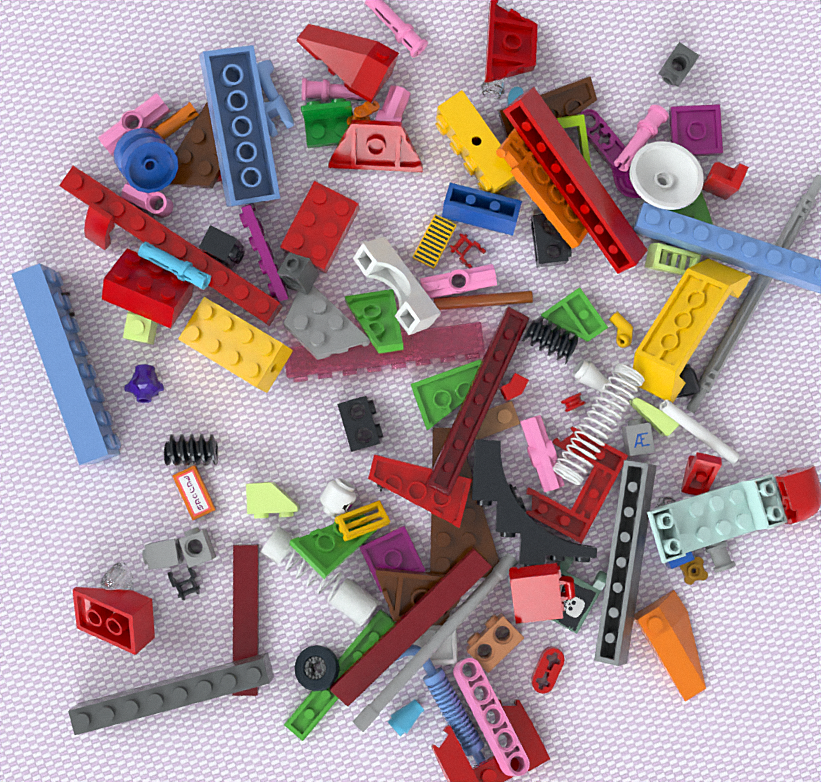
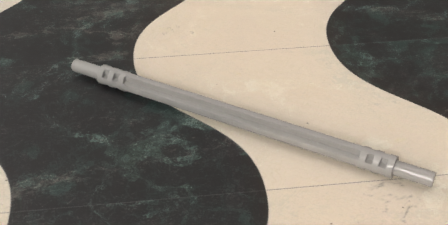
[686,174,821,413]

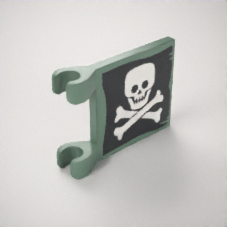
[552,557,607,634]

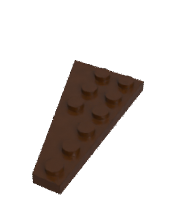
[430,427,499,578]

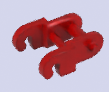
[449,233,486,269]

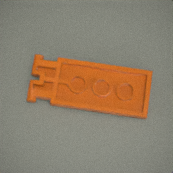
[496,128,588,249]

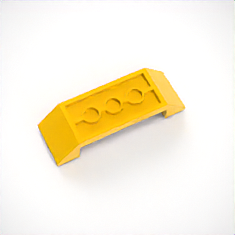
[633,258,751,403]

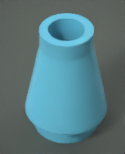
[387,699,424,737]

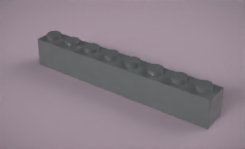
[594,460,657,666]
[68,652,274,735]

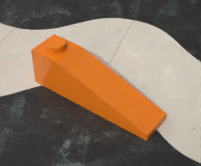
[634,590,706,702]

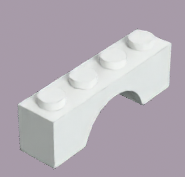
[353,237,441,335]

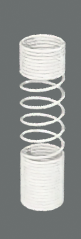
[261,527,379,626]

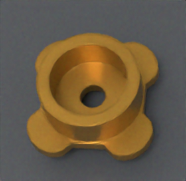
[680,557,708,585]

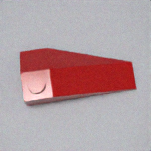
[296,24,399,103]

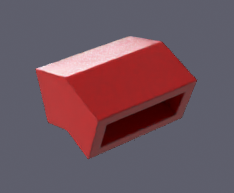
[499,373,529,402]

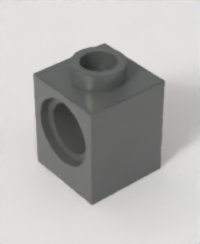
[658,42,700,87]
[277,252,319,295]

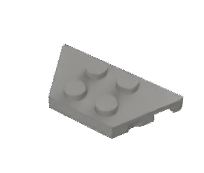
[283,285,370,360]

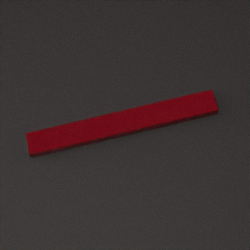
[425,307,530,496]
[330,547,492,707]

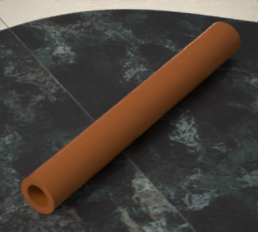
[434,290,533,310]

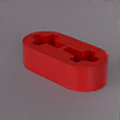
[531,646,565,694]

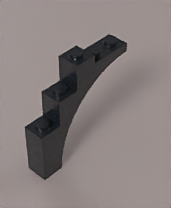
[472,439,597,567]

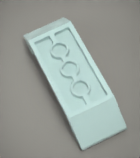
[647,474,787,563]

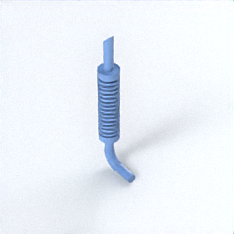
[396,644,486,764]

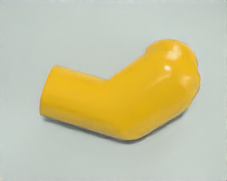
[609,311,633,348]

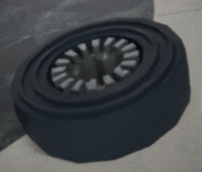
[294,645,340,691]

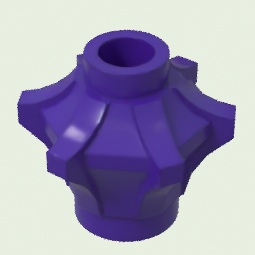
[124,364,164,403]

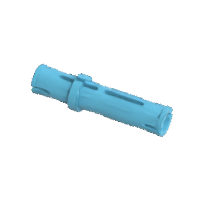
[138,241,211,290]

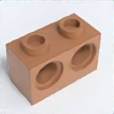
[466,613,524,673]

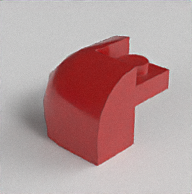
[775,465,821,525]

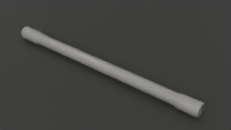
[352,553,519,732]

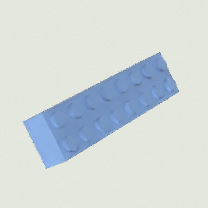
[11,263,121,465]

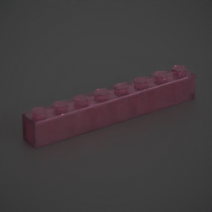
[285,322,485,383]

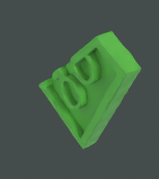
[289,514,377,579]

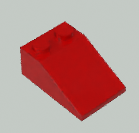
[72,587,155,655]

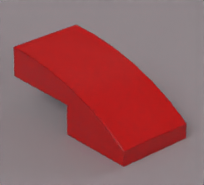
[84,203,115,251]

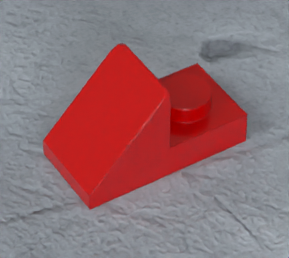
[681,452,722,496]

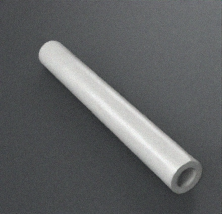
[660,399,739,464]

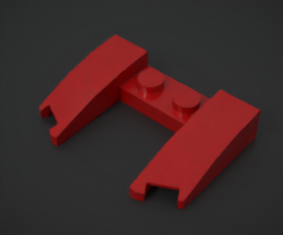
[526,426,629,544]
[431,699,550,782]

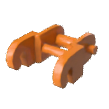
[347,100,380,125]

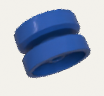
[114,128,178,193]

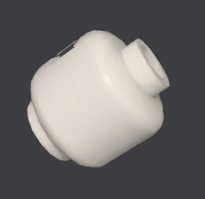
[320,478,357,517]

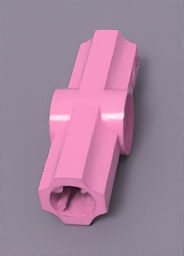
[98,93,171,156]
[420,264,497,299]
[520,415,565,492]

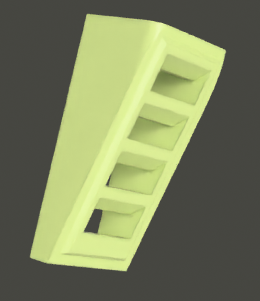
[645,243,701,276]
[628,397,680,436]

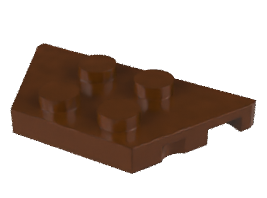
[169,102,221,189]
[375,567,461,626]

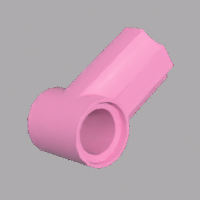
[375,85,411,122]
[121,182,173,218]

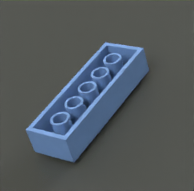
[199,45,280,207]

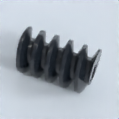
[522,316,578,364]
[164,434,218,466]

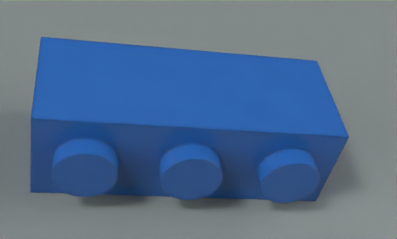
[442,182,522,236]

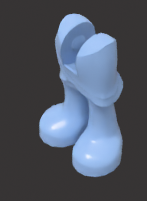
[257,60,294,138]

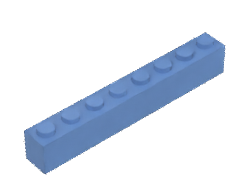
[633,202,821,294]

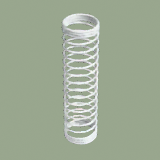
[553,364,645,485]

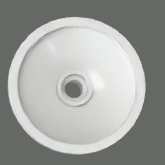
[630,141,704,210]

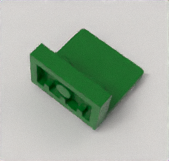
[301,98,353,148]

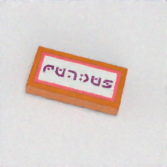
[172,465,216,520]

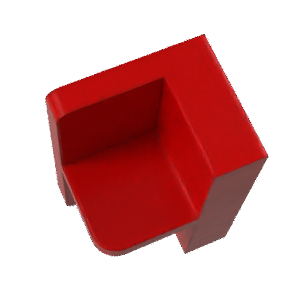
[702,162,749,200]

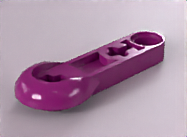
[580,109,641,198]

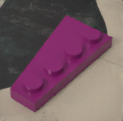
[239,203,289,302]

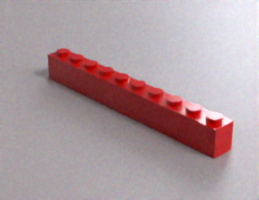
[59,165,283,326]

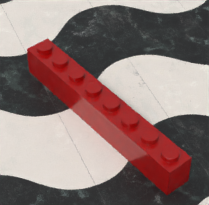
[503,87,648,274]

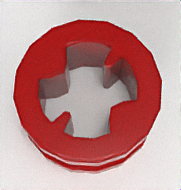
[560,392,586,412]

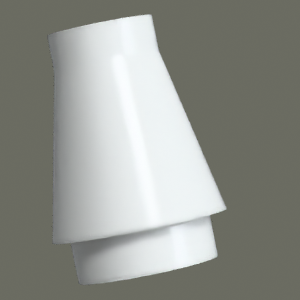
[572,359,609,393]

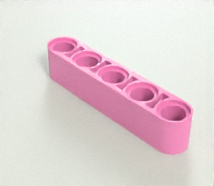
[453,658,530,776]

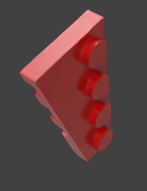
[368,454,472,528]

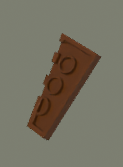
[497,76,597,138]

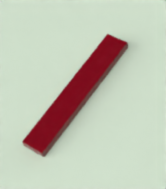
[232,544,259,696]

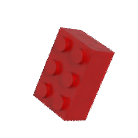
[280,181,360,273]
[102,248,194,329]

